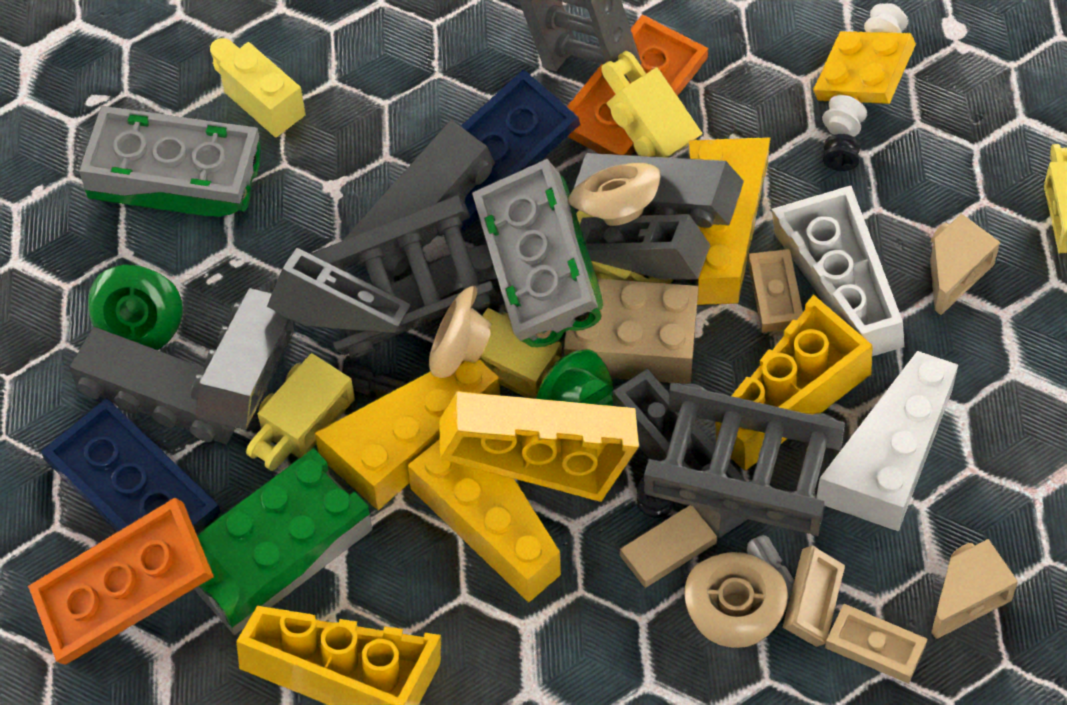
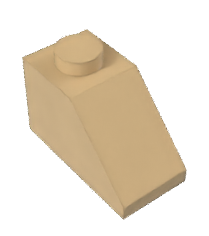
[930,213,1000,315]
[932,539,1018,639]

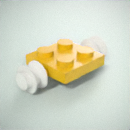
[813,3,916,136]

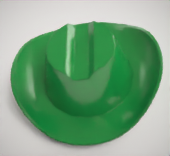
[88,265,183,350]
[536,349,613,406]

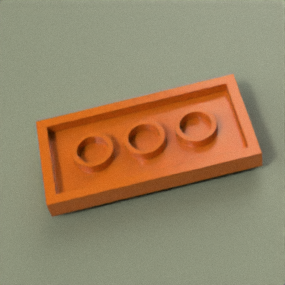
[567,14,709,155]
[28,498,214,665]

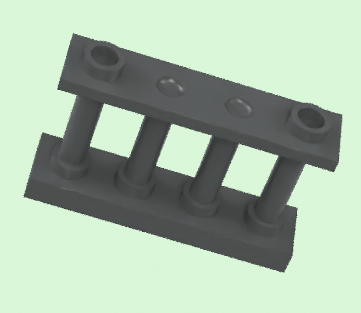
[519,0,641,80]
[311,195,499,358]
[644,382,845,536]

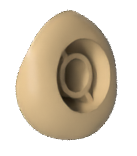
[568,163,660,226]
[429,285,492,378]
[684,552,788,648]

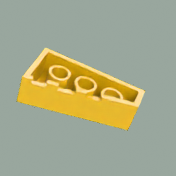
[688,138,770,305]
[715,294,873,471]
[315,360,500,511]
[439,392,639,502]
[408,439,561,603]
[236,606,441,705]

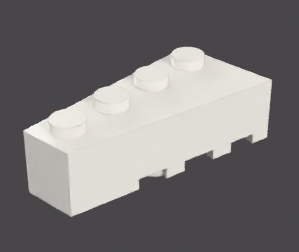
[772,186,904,356]
[816,351,958,531]

